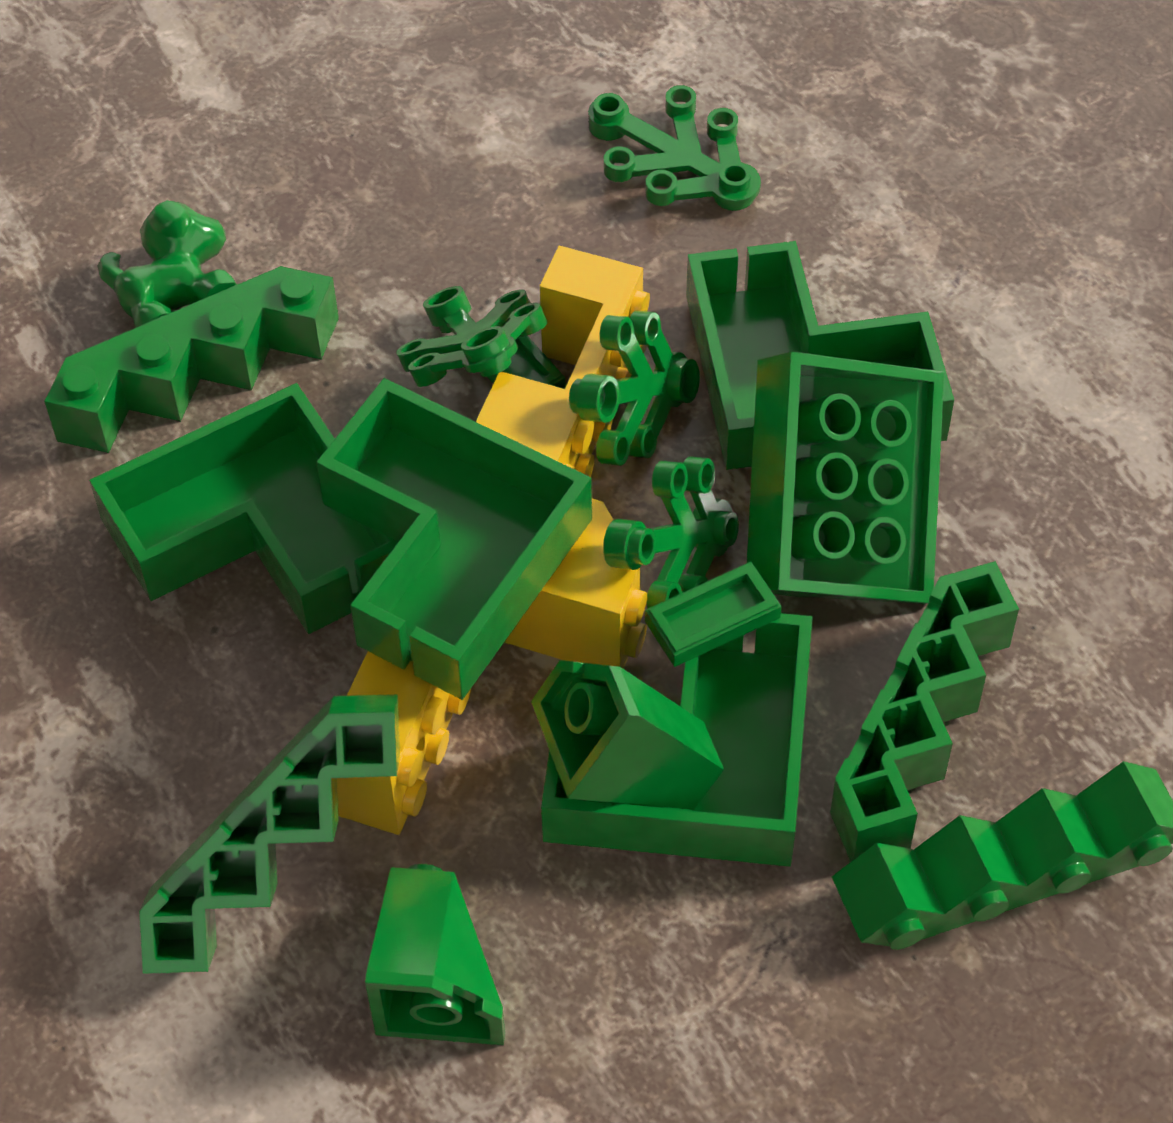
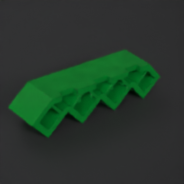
[44,266,339,453]
[830,561,1019,862]
[139,694,400,974]
[831,761,1173,950]

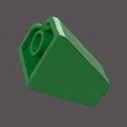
[531,660,724,809]
[365,864,505,1046]

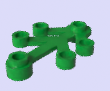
[588,85,761,211]
[396,286,548,387]
[569,310,700,466]
[603,456,739,608]

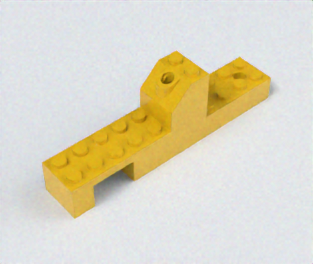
[337,245,650,835]

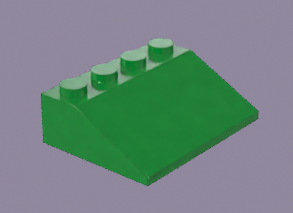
[747,351,944,604]

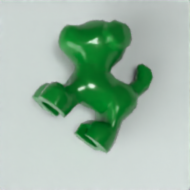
[97,200,237,328]

